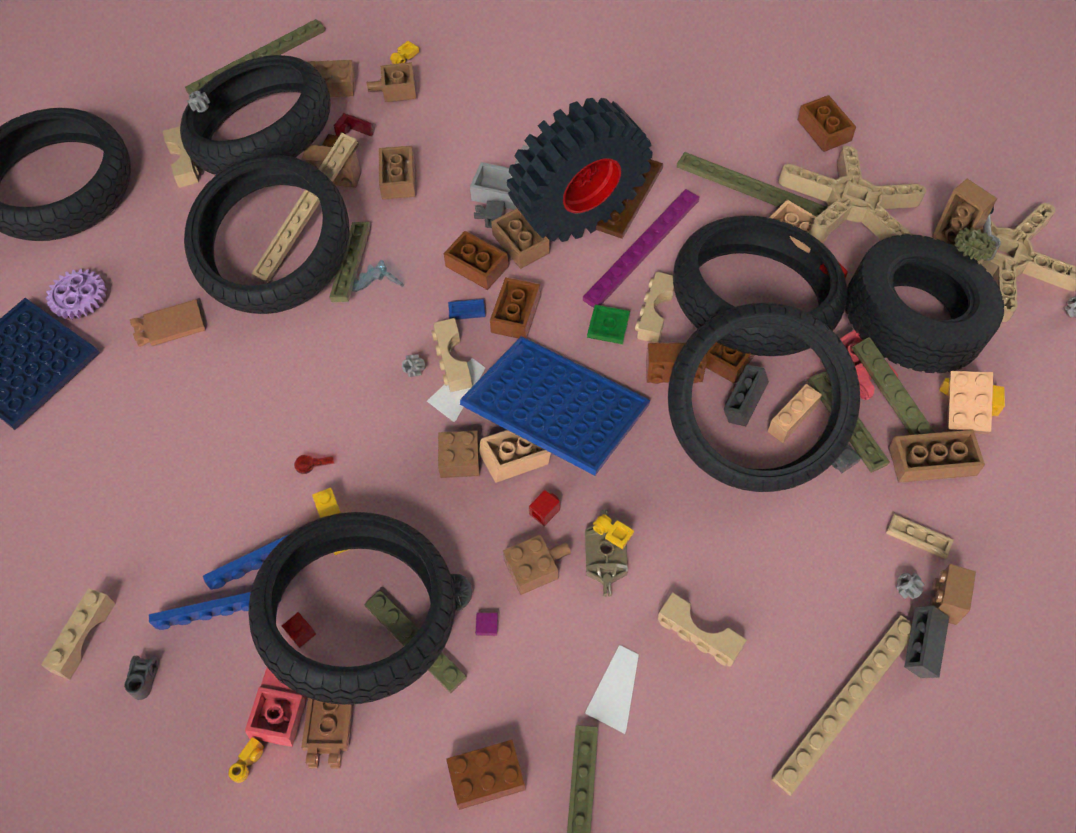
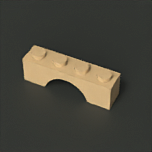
[162,126,199,188]
[635,272,674,343]
[431,318,472,392]
[41,588,116,680]
[658,593,747,667]

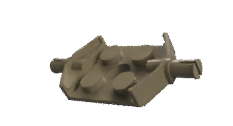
[585,510,628,597]

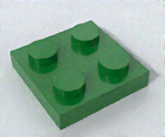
[587,305,630,344]

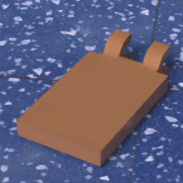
[130,299,206,347]
[301,697,353,769]

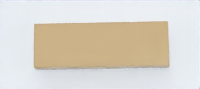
[886,514,954,559]

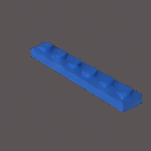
[203,534,289,590]
[149,592,281,630]

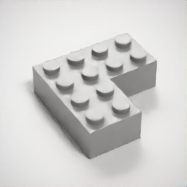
[470,145,529,210]

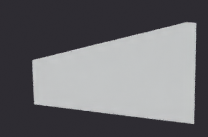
[427,358,485,422]
[585,645,639,734]

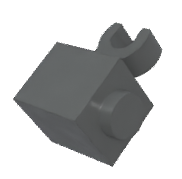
[474,201,505,228]

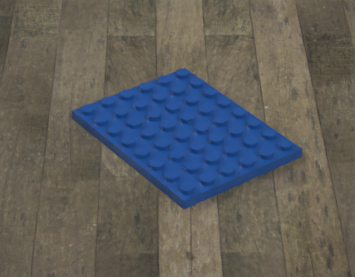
[460,336,650,476]

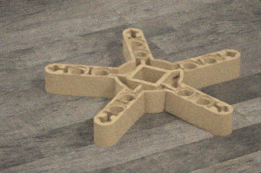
[778,146,926,241]
[957,203,1076,322]

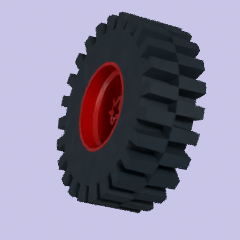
[507,98,653,242]

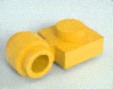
[390,41,419,64]
[593,514,634,550]
[228,737,264,783]

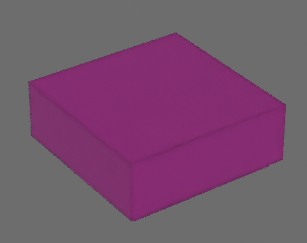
[475,613,498,636]

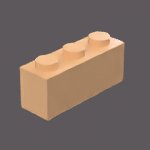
[768,384,822,443]

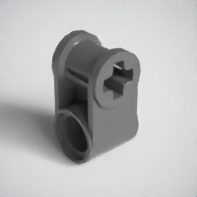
[124,656,158,700]

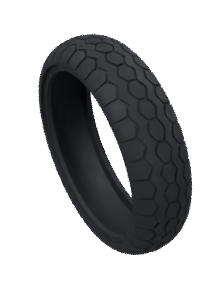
[180,55,331,175]
[0,108,131,241]
[184,155,350,314]
[673,216,847,356]
[668,303,860,492]
[248,512,455,705]

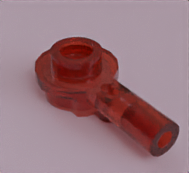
[294,455,334,474]

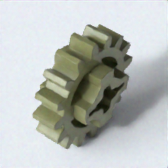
[954,227,997,261]

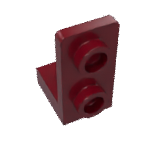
[333,113,373,136]

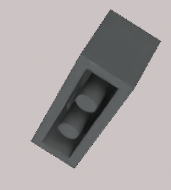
[724,365,769,427]
[904,605,949,678]

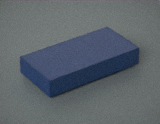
[448,299,485,320]

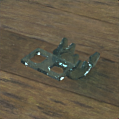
[335,260,404,292]

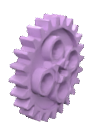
[46,268,107,320]

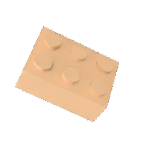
[768,200,828,253]
[947,371,993,434]
[479,430,551,483]

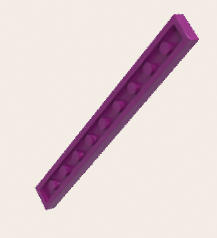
[583,189,700,308]

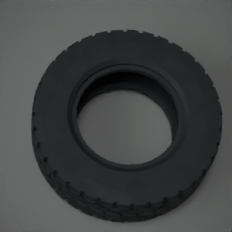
[845,234,1004,373]

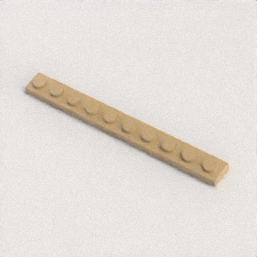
[251,133,358,283]
[772,615,912,796]

